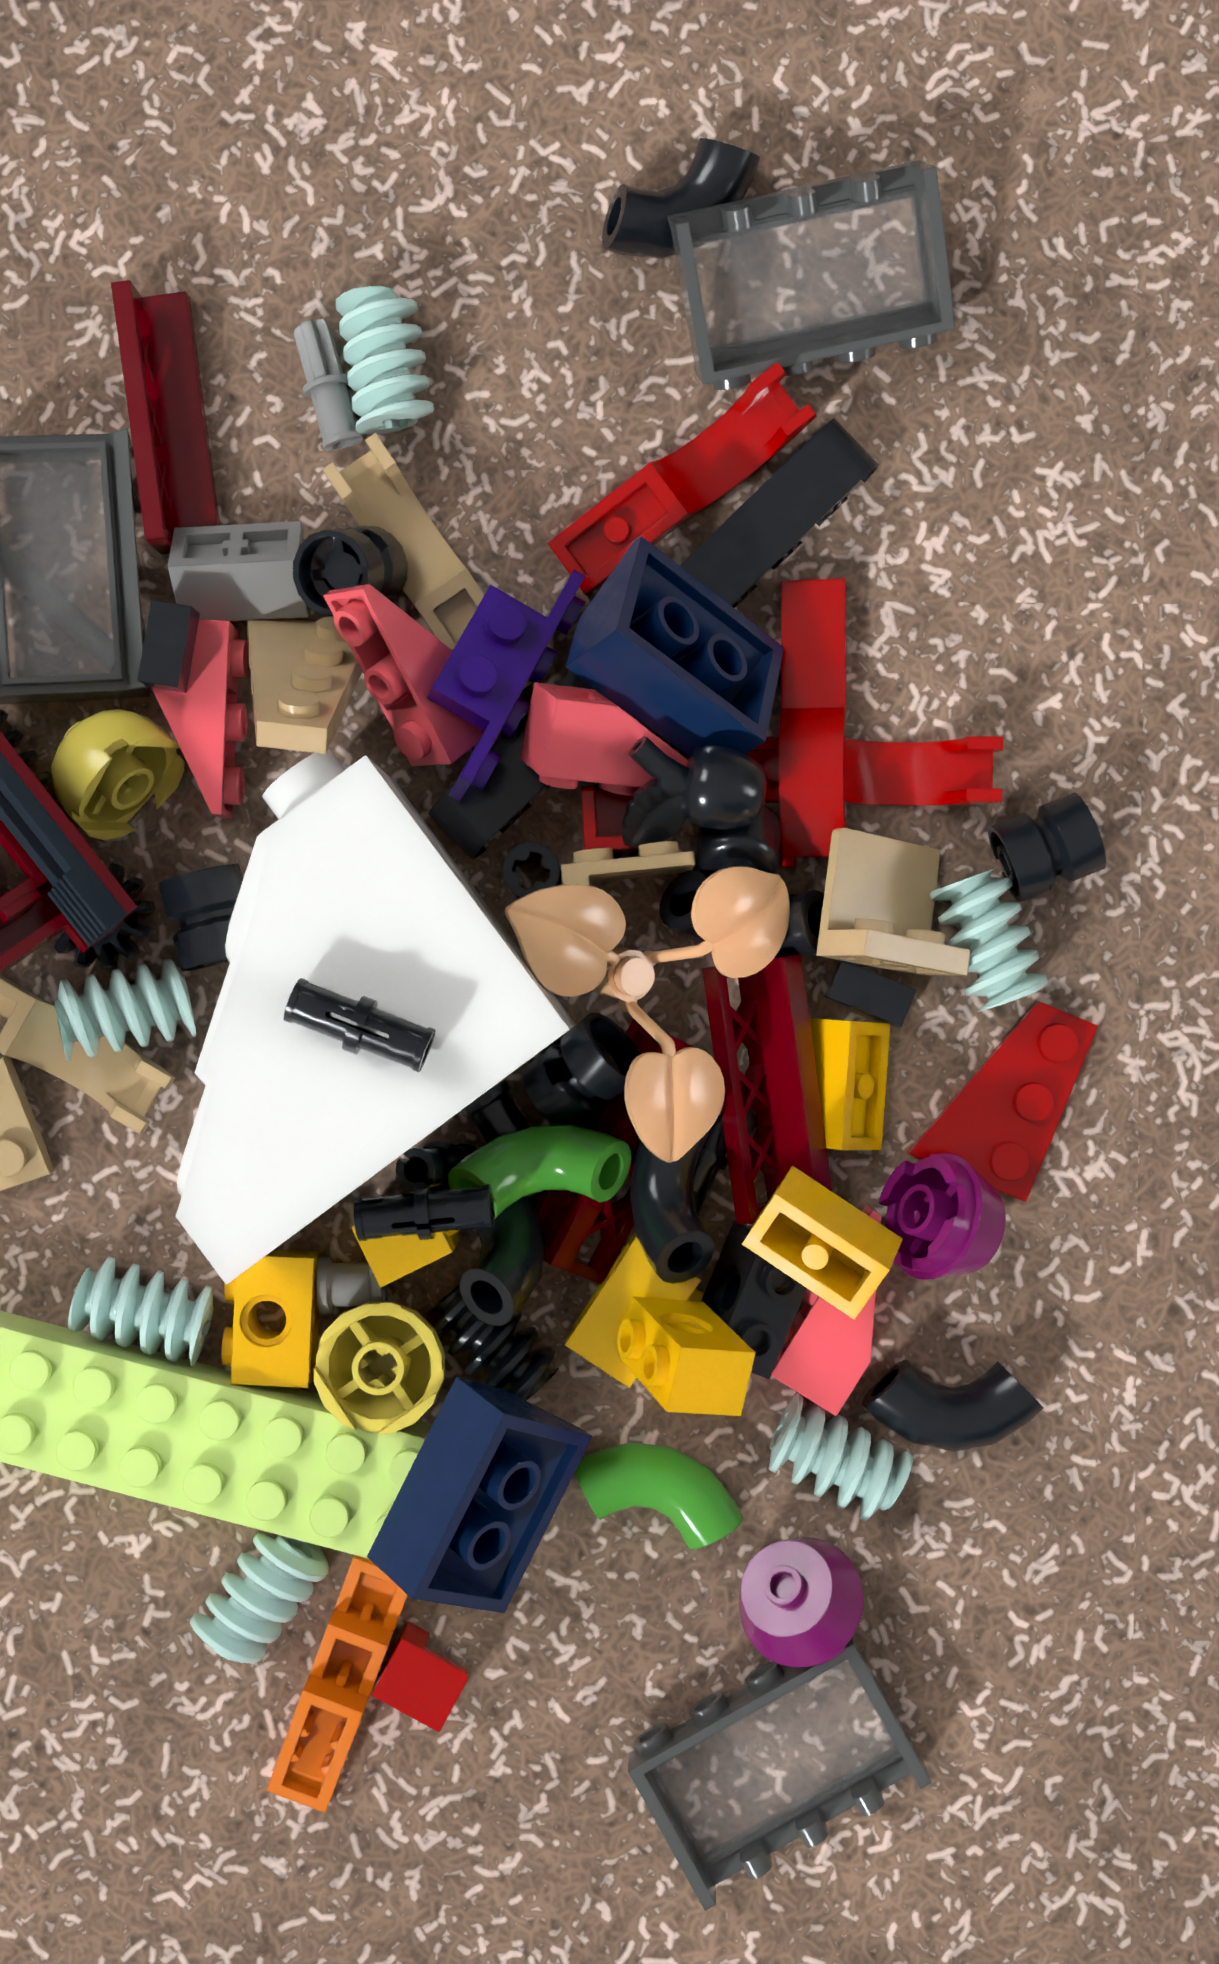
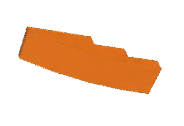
[266,1555,407,1813]

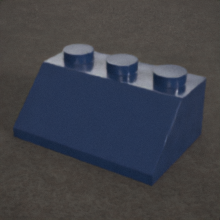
[565,536,784,757]
[367,1377,593,1613]

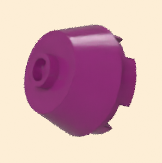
[878,1153,1006,1280]
[739,1537,864,1667]

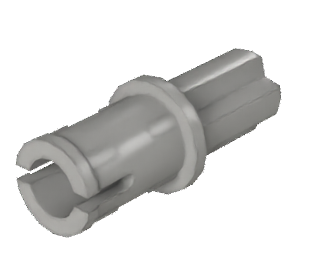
[294,319,363,452]

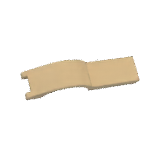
[322,432,532,688]
[0,975,176,1134]

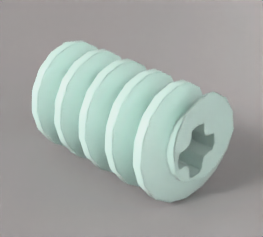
[335,286,434,435]
[929,868,1048,1012]
[54,959,196,1062]
[68,1256,214,1367]
[769,1393,913,1522]
[190,1532,330,1664]

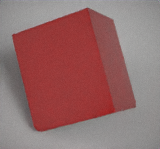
[581,786,639,854]
[371,1621,469,1732]

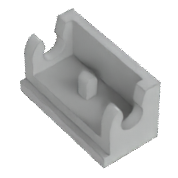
[168,521,309,621]

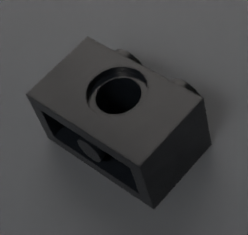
[701,1220,807,1379]

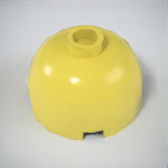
[51,709,184,840]
[314,1301,445,1434]

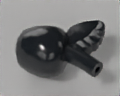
[621,736,767,847]

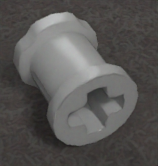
[316,1256,388,1314]

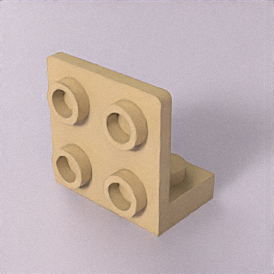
[816,828,970,976]
[561,841,695,891]

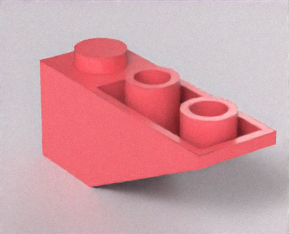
[323,584,483,766]
[151,620,250,819]
[520,682,689,795]
[771,1204,882,1416]

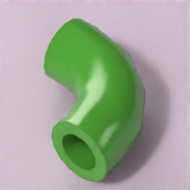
[448,1125,631,1218]
[575,1442,744,1549]

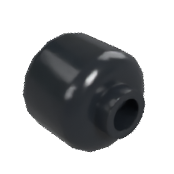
[696,804,781,877]

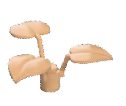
[504,866,790,1163]

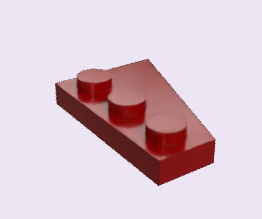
[906,1001,1098,1202]

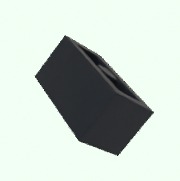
[137,599,200,693]
[824,960,916,1027]

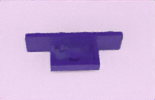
[427,570,585,802]

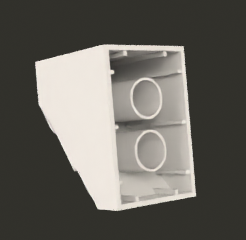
[176,749,576,1285]

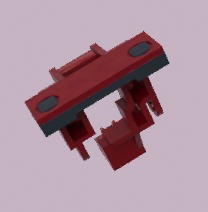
[0,731,137,975]

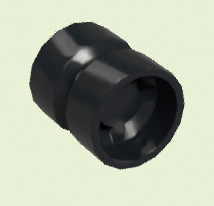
[293,526,408,616]
[988,792,1107,902]
[158,864,243,972]
[522,1012,640,1127]

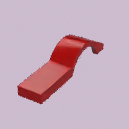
[547,362,817,596]
[778,578,847,868]
[746,736,1004,806]

